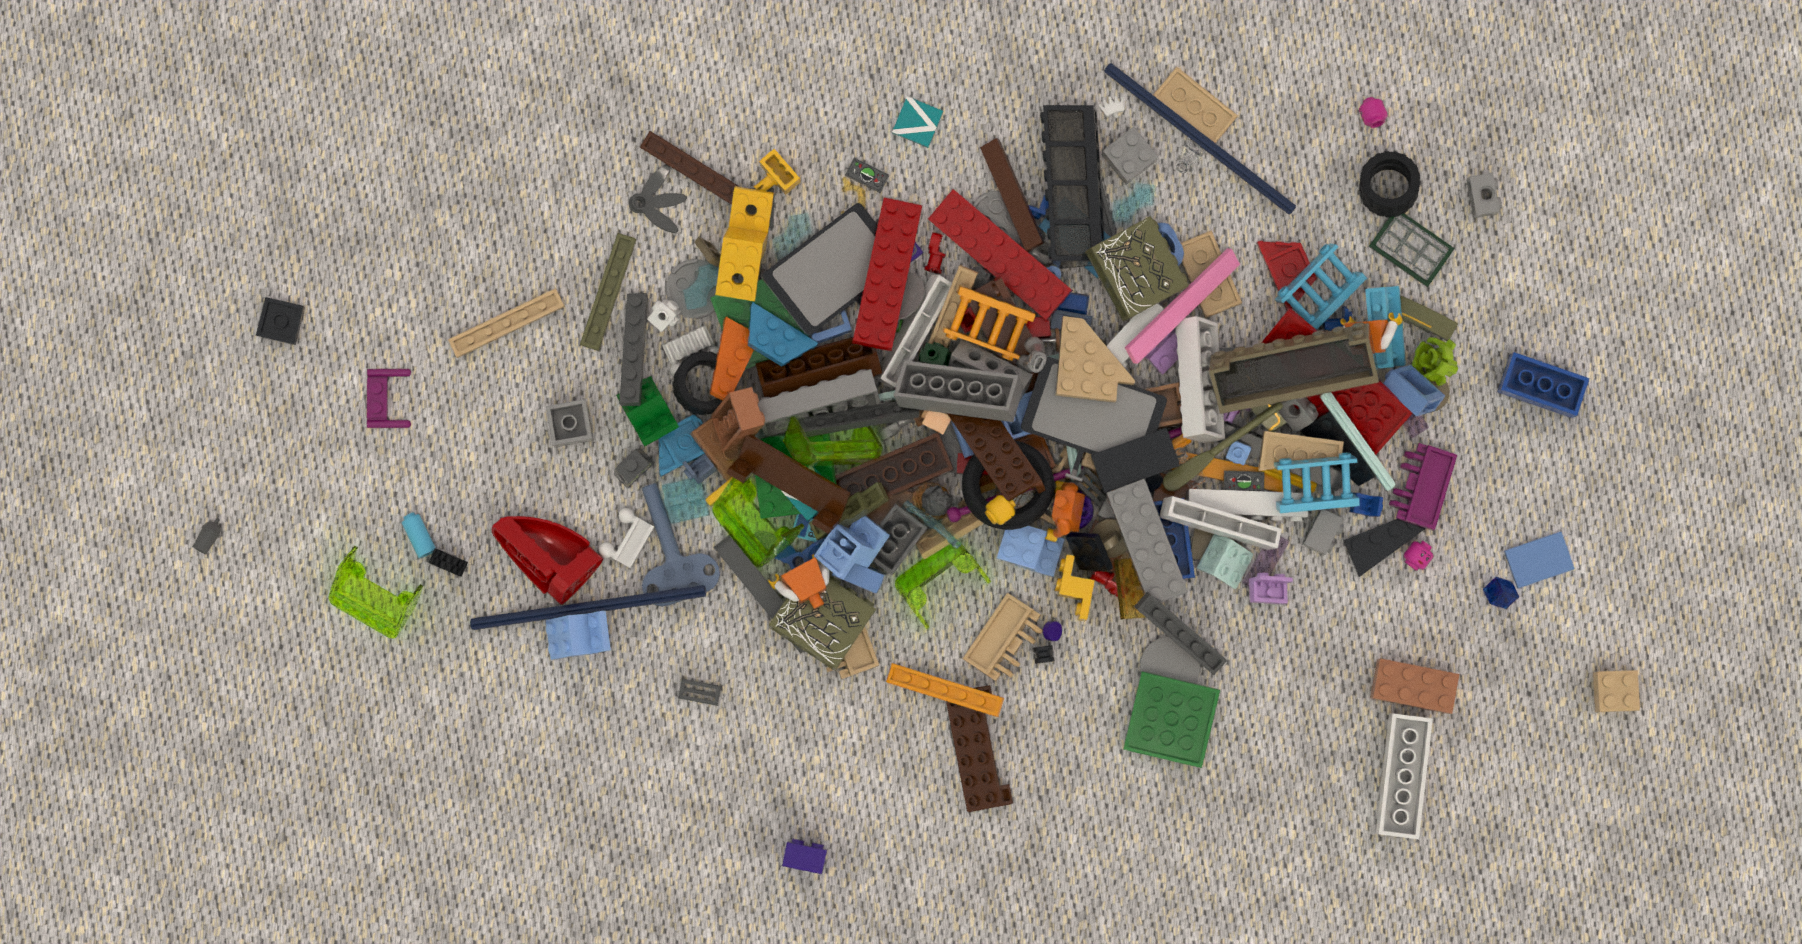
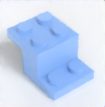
[814,515,890,580]
[996,526,1065,577]
[546,610,611,660]

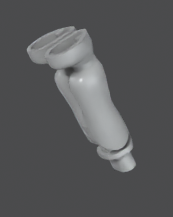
[1016,337,1047,373]

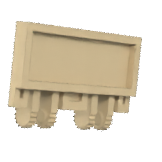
[963,593,1043,681]
[826,627,879,679]

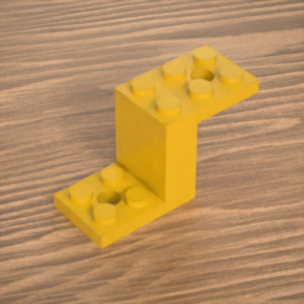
[715,186,774,301]

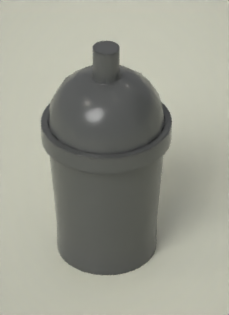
[192,518,221,555]

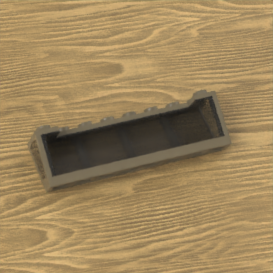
[1209,322,1379,414]

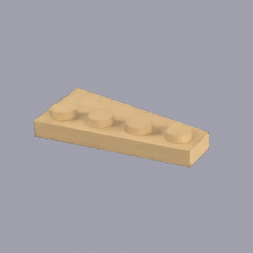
[1258,431,1344,471]
[916,499,983,559]

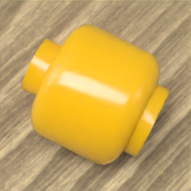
[985,495,1016,525]

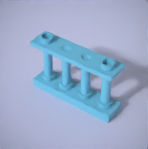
[1275,244,1367,329]
[1365,286,1406,368]
[1274,453,1360,513]

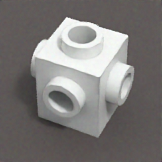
[647,298,682,332]

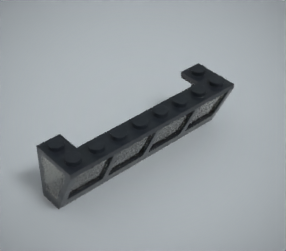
[1040,105,1105,269]

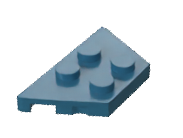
[748,302,818,367]
[658,415,705,477]

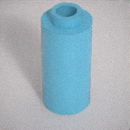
[401,512,436,559]

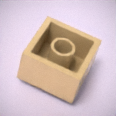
[1593,670,1640,712]

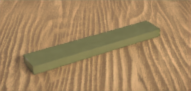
[580,233,637,351]

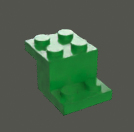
[616,376,679,447]

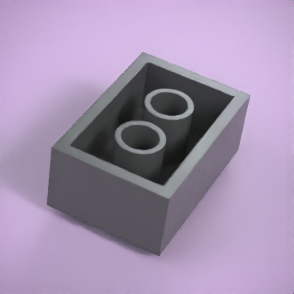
[873,501,930,575]

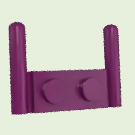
[367,369,411,428]

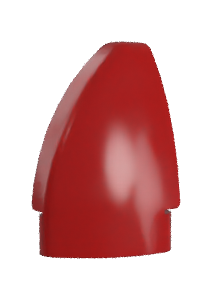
[491,516,604,605]

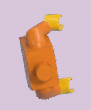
[1045,481,1085,542]

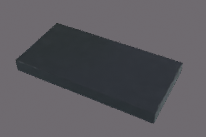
[1090,428,1180,493]

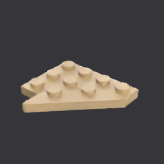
[1055,316,1135,403]

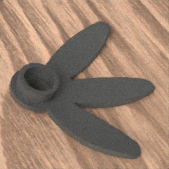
[629,165,687,233]

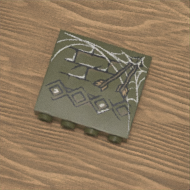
[1085,216,1189,322]
[769,576,876,671]

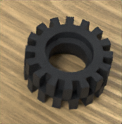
[428,548,468,577]

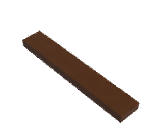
[640,131,740,205]
[980,138,1045,252]

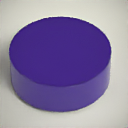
[1043,621,1062,641]

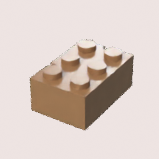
[1145,382,1182,429]

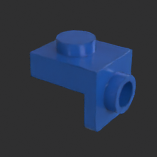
[1029,195,1049,219]
[1323,306,1352,331]
[1349,493,1383,517]

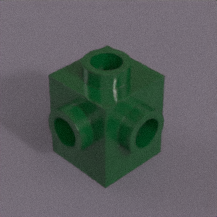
[919,342,952,366]

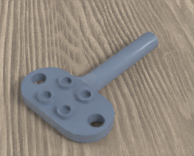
[642,483,720,607]

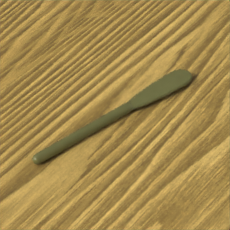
[1163,402,1283,491]

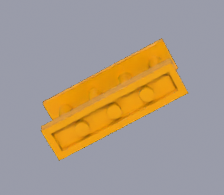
[942,285,1036,361]

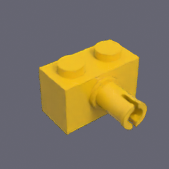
[753,149,801,195]

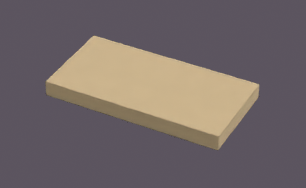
[1153,67,1238,143]
[1181,230,1242,319]

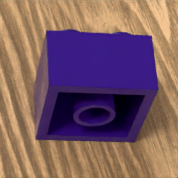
[782,838,828,874]

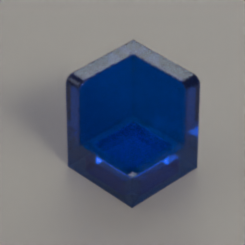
[1483,577,1519,609]

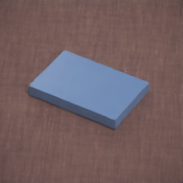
[1504,532,1575,589]

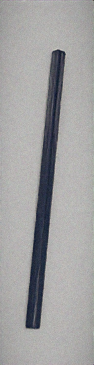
[1104,63,1296,215]
[470,585,707,630]

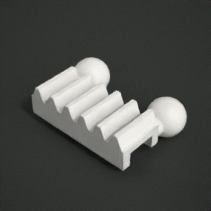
[662,325,719,377]
[599,508,655,569]

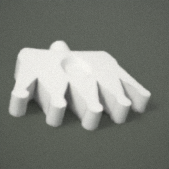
[1099,96,1124,119]

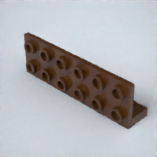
[968,276,1039,393]
[947,413,1045,502]
[727,435,850,534]
[946,685,1013,812]

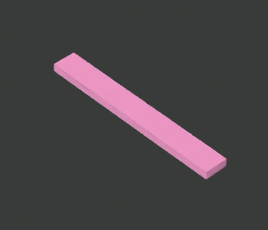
[1124,248,1240,364]

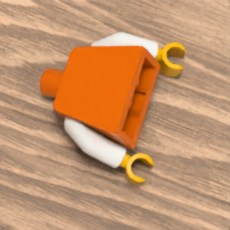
[1340,312,1403,366]
[768,554,830,609]

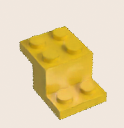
[1055,554,1095,622]

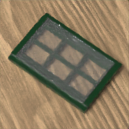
[1369,213,1455,287]

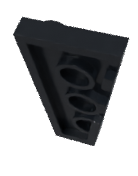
[1300,411,1375,486]
[1343,519,1425,577]

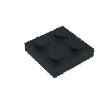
[256,297,305,345]
[1065,532,1113,572]

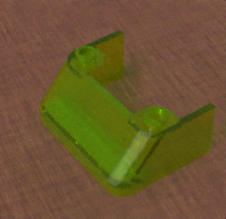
[783,416,883,467]
[712,474,804,567]
[895,540,991,631]
[328,546,423,639]

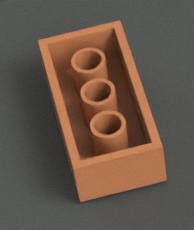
[711,387,765,453]
[1370,658,1460,714]

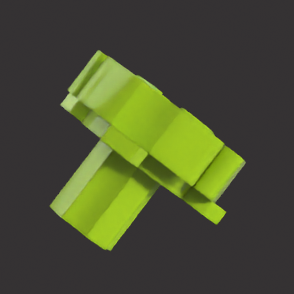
[1412,337,1458,386]

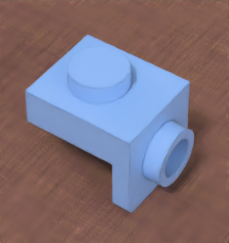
[1225,441,1251,465]

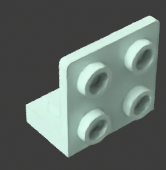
[1197,534,1253,589]

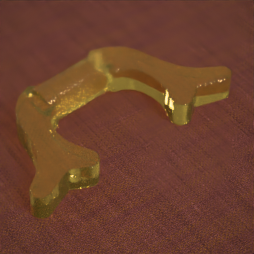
[841,177,866,214]

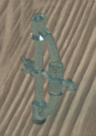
[903,500,962,549]

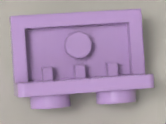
[1144,329,1178,375]
[1249,573,1293,605]

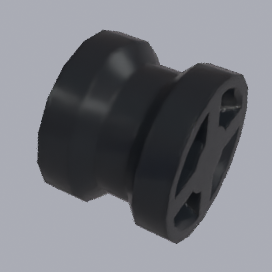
[1033,645,1055,664]

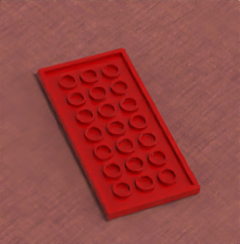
[1243,308,1413,455]

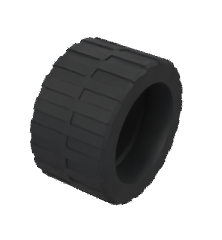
[1359,151,1420,217]
[672,351,722,415]

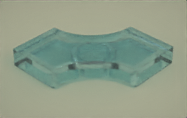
[1112,183,1155,223]
[773,213,812,259]
[683,264,719,310]

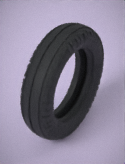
[962,440,1054,530]

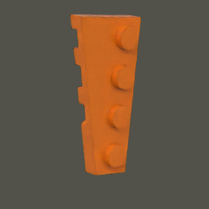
[710,317,754,401]

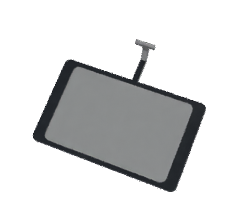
[762,203,878,335]
[1021,357,1167,482]

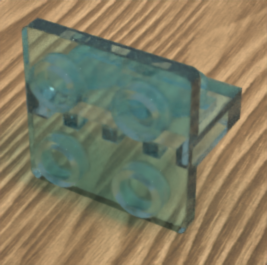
[662,478,709,524]

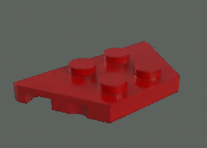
[1256,241,1317,311]

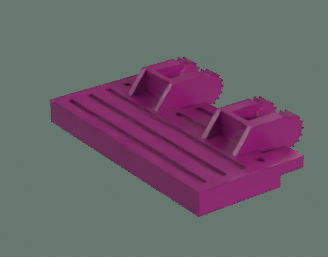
[1389,443,1457,531]

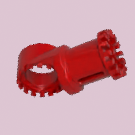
[924,232,946,274]
[1090,571,1128,599]

